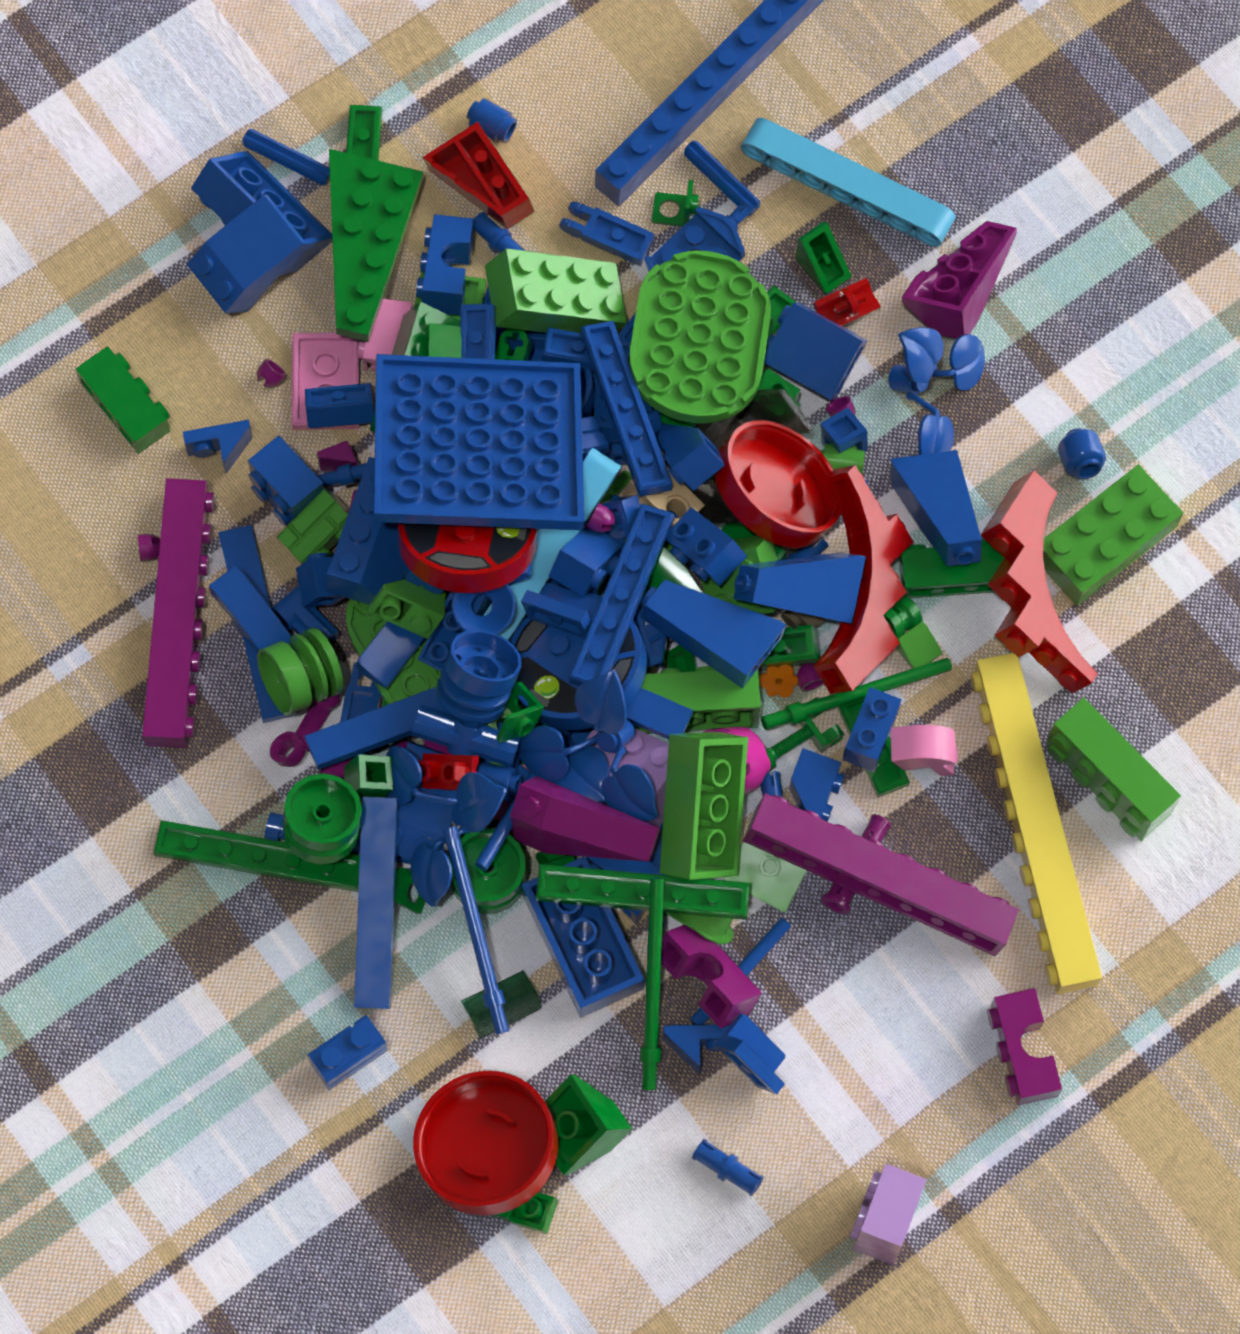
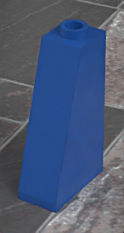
[890,450,982,566]
[733,552,866,624]
[641,580,786,689]

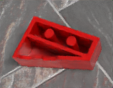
[422,122,535,229]

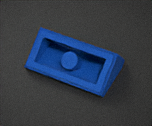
[304,383,374,428]
[357,621,426,689]

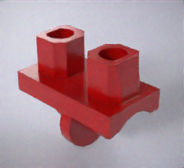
[812,277,881,326]
[418,753,479,790]

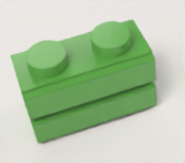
[277,489,350,563]

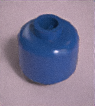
[1058,428,1106,479]

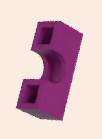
[661,925,762,1029]
[987,988,1062,1106]

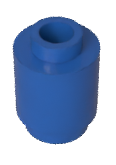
[467,98,517,143]
[476,762,522,802]

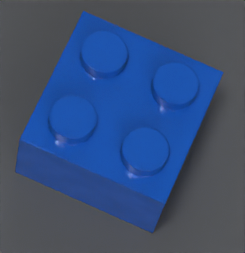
[248,435,324,526]

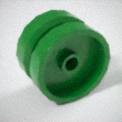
[282,774,362,865]
[450,828,526,914]

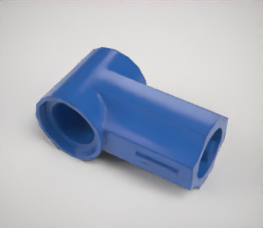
[271,586,339,646]

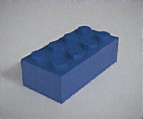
[522,857,645,1018]

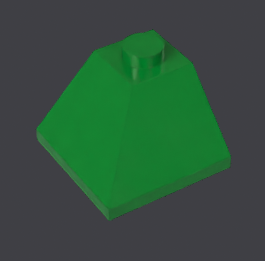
[545,1074,632,1176]

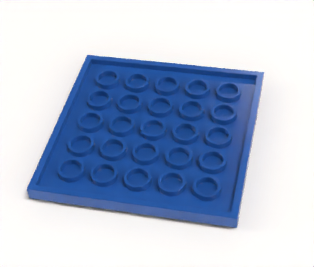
[374,354,584,530]

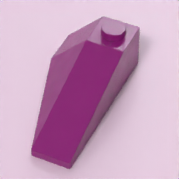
[902,221,1017,339]
[510,776,660,862]

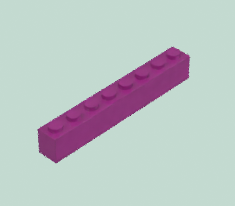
[142,478,214,748]
[743,793,1019,957]

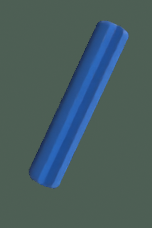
[242,129,330,185]
[684,140,760,216]

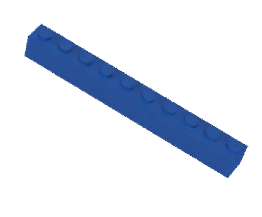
[595,0,824,207]

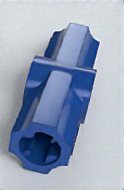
[412,705,521,767]

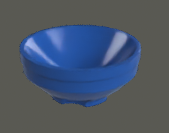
[452,584,516,634]

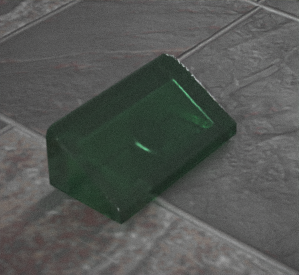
[461,970,542,1038]

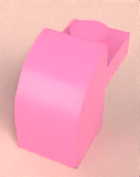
[891,725,958,776]

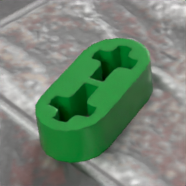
[495,328,532,361]

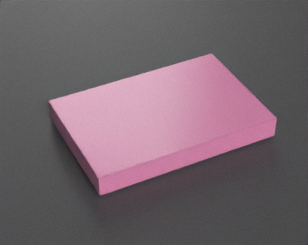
[292,333,359,430]

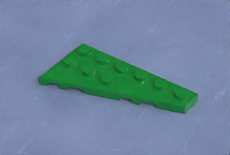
[329,149,424,342]

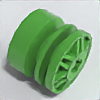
[257,627,344,716]

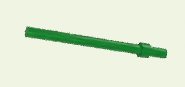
[761,657,952,730]
[640,878,664,1090]

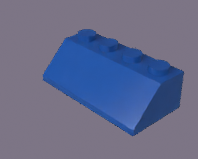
[191,151,332,276]
[326,457,407,604]

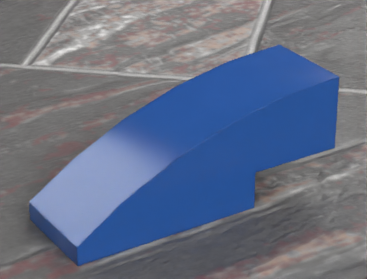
[209,565,291,653]

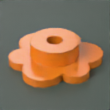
[759,664,798,698]

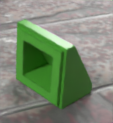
[896,621,943,669]

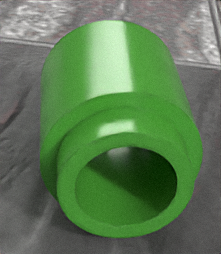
[819,443,865,475]

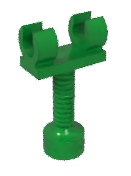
[764,697,845,772]

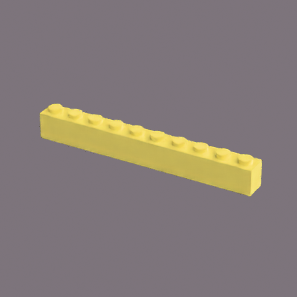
[970,653,1102,995]

